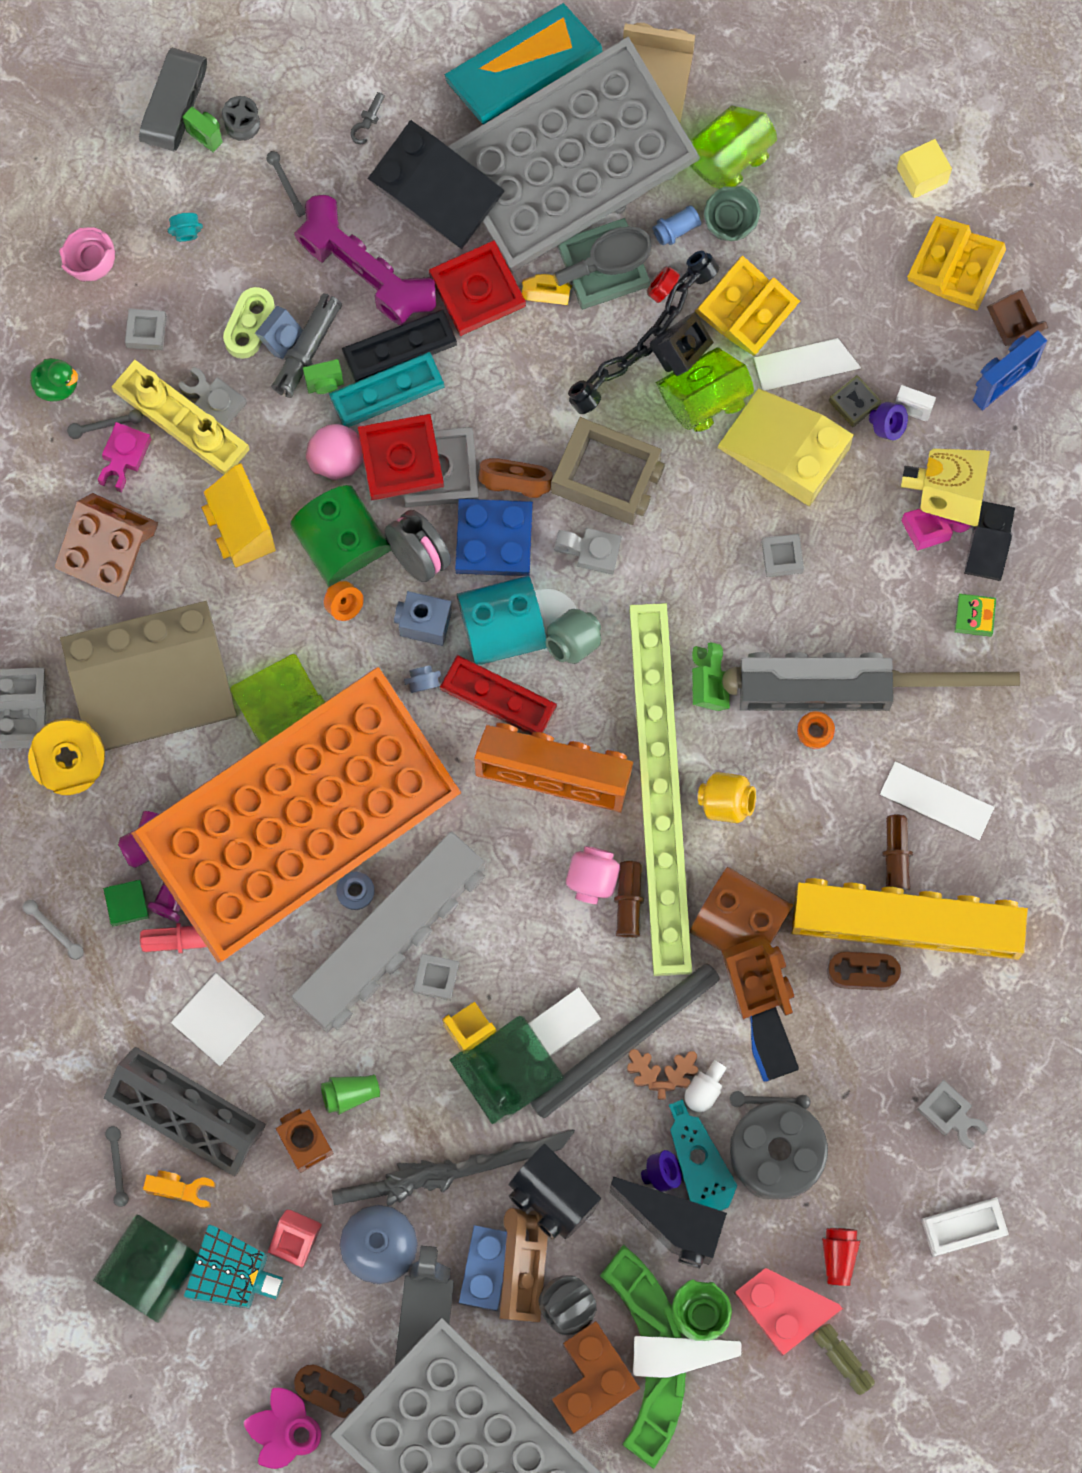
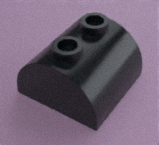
[508,1143,601,1240]

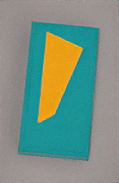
[444,3,603,125]

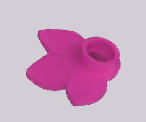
[243,1388,322,1469]

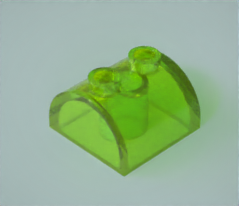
[690,105,777,189]
[655,347,754,432]

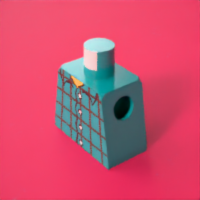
[184,1224,283,1309]

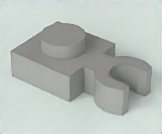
[178,367,247,428]
[916,1080,988,1149]

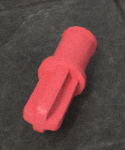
[140,923,207,954]

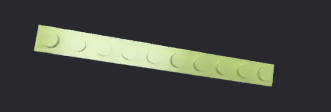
[629,603,692,976]

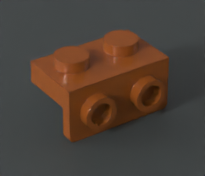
[721,934,795,1019]

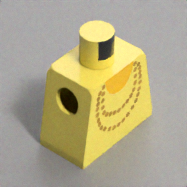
[901,449,990,526]

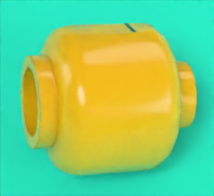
[698,772,756,824]

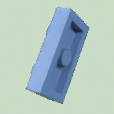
[459,1225,507,1311]

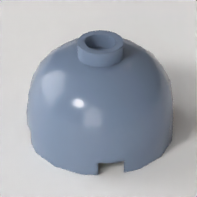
[339,1205,418,1285]

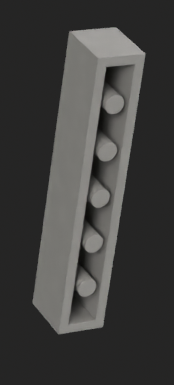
[292,831,485,1033]

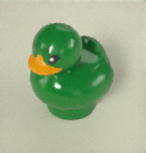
[30,358,78,402]

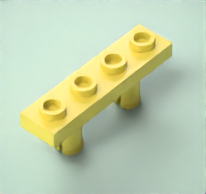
[111,360,250,475]

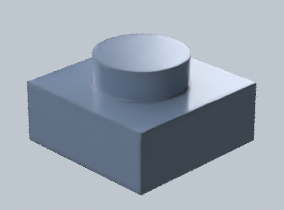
[255,306,303,359]

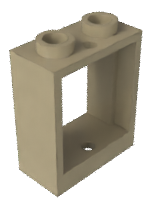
[551,417,665,525]

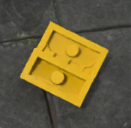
[907,216,1006,311]
[694,255,800,356]

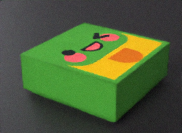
[954,594,996,637]

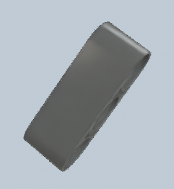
[139,47,207,152]

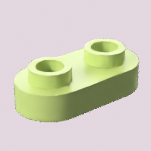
[223,287,275,359]

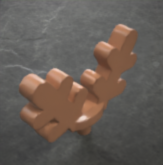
[627,1049,698,1100]

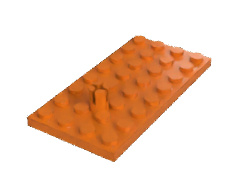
[131,667,461,963]

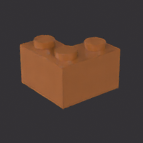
[552,1321,640,1434]

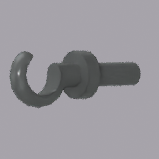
[350,92,385,145]

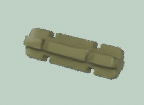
[813,1324,875,1395]

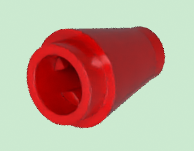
[822,1228,861,1286]

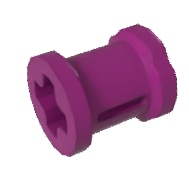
[147,880,181,922]

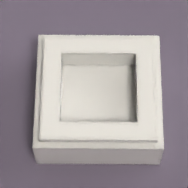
[895,385,936,421]

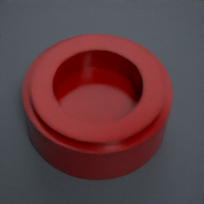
[647,266,680,303]

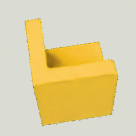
[442,1001,496,1056]

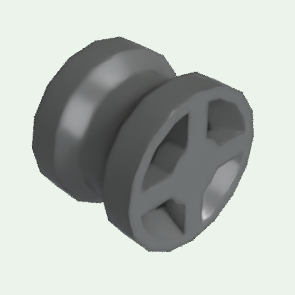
[222,96,260,141]

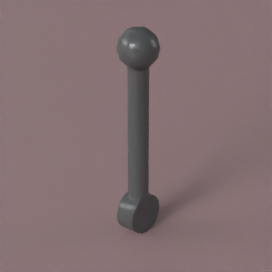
[266,151,305,217]
[67,409,143,439]
[730,1091,811,1109]
[105,1126,129,1207]

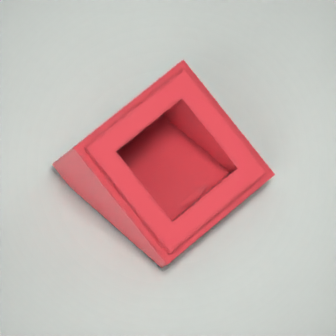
[267,1210,322,1268]

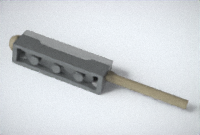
[722,652,1020,711]

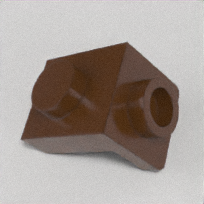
[987,289,1048,346]

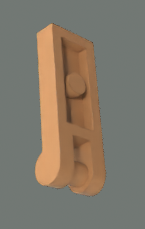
[499,1208,548,1322]

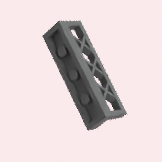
[104,1047,266,1177]

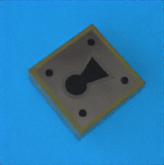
[829,375,881,427]

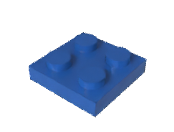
[973,330,1047,411]
[455,499,533,576]

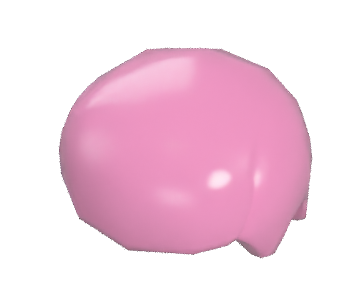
[59,227,115,282]
[306,424,363,480]

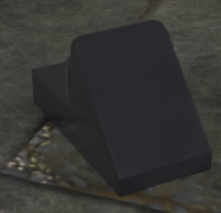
[649,312,714,377]
[964,501,1015,581]

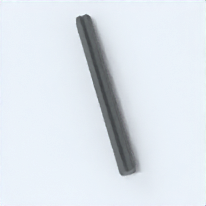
[530,963,720,1118]

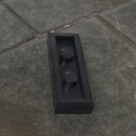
[342,310,457,383]

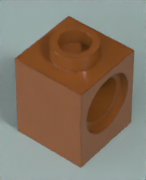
[275,1108,334,1173]

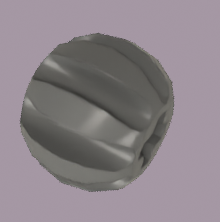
[538,1275,597,1335]

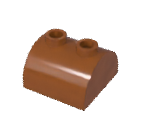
[689,867,794,951]

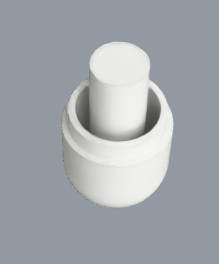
[684,1060,727,1112]

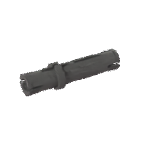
[271,293,342,398]

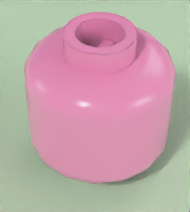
[566,846,620,904]

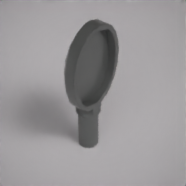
[553,226,652,286]

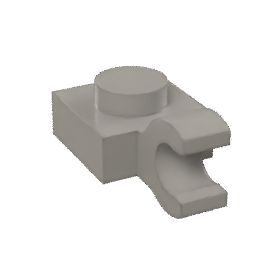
[554,528,622,575]

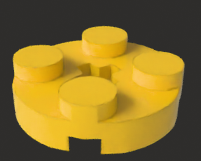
[28,718,105,795]

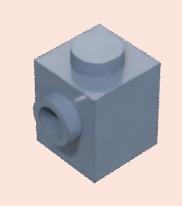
[394,591,452,646]

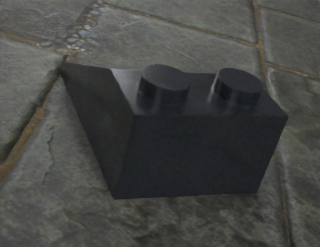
[367,120,505,250]
[609,1176,727,1269]

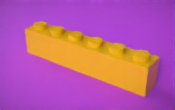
[791,878,1028,960]

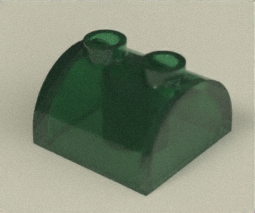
[93,1214,198,1323]

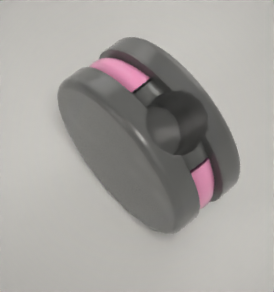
[385,510,451,582]

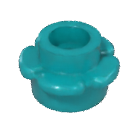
[167,213,203,242]

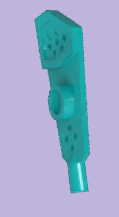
[669,1099,738,1211]

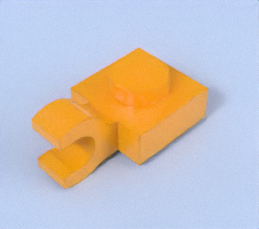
[143,1170,216,1209]

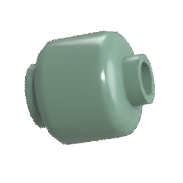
[545,609,601,664]

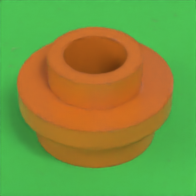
[797,711,835,749]

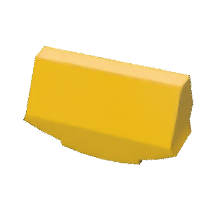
[522,274,572,305]

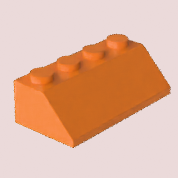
[474,723,633,813]

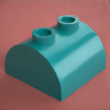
[456,576,547,665]

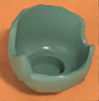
[704,185,761,241]

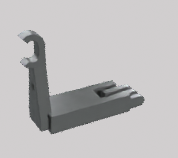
[395,1245,454,1365]

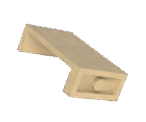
[623,23,695,123]

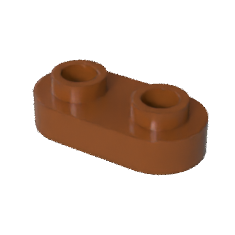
[478,458,553,498]

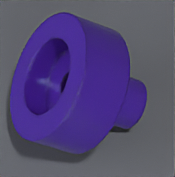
[869,402,908,441]
[641,1150,682,1192]

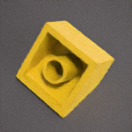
[201,463,276,568]

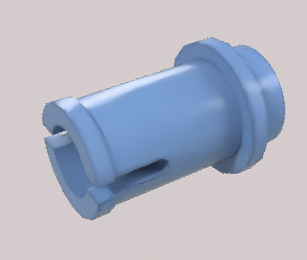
[653,205,701,246]

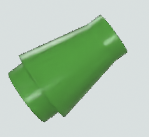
[321,1074,380,1115]

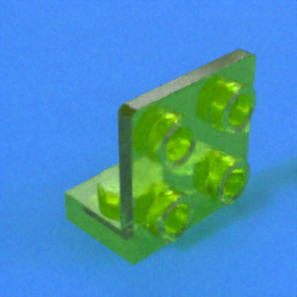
[230,654,325,746]

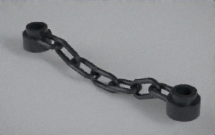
[568,250,720,414]

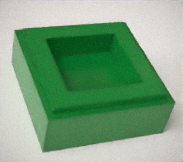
[103,880,149,927]

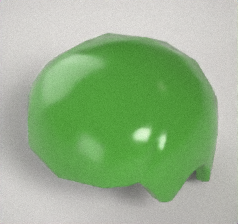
[671,1279,732,1341]

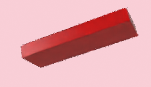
[440,655,557,735]

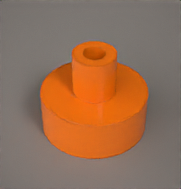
[324,581,364,621]

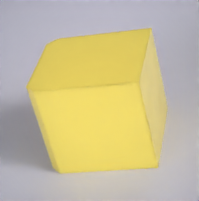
[897,139,952,198]

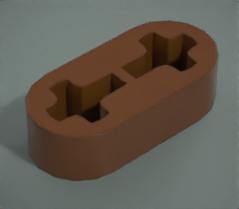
[827,952,901,991]
[294,1364,365,1419]

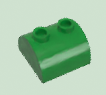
[290,485,392,587]

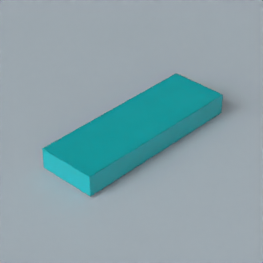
[329,352,445,427]

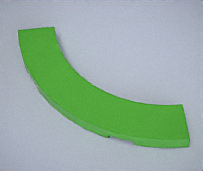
[600,1244,686,1469]

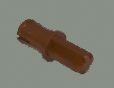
[882,814,913,891]
[614,861,644,938]

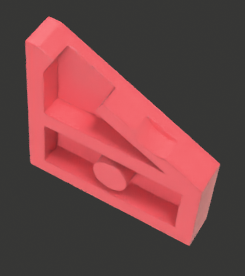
[734,1268,843,1356]

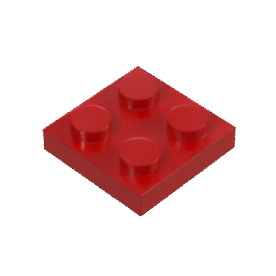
[429,240,526,336]
[358,414,444,501]

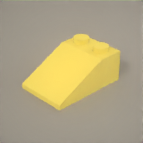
[718,388,854,507]

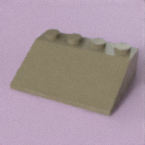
[60,600,237,751]

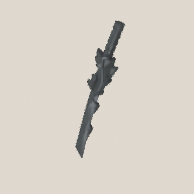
[331,1130,575,1206]

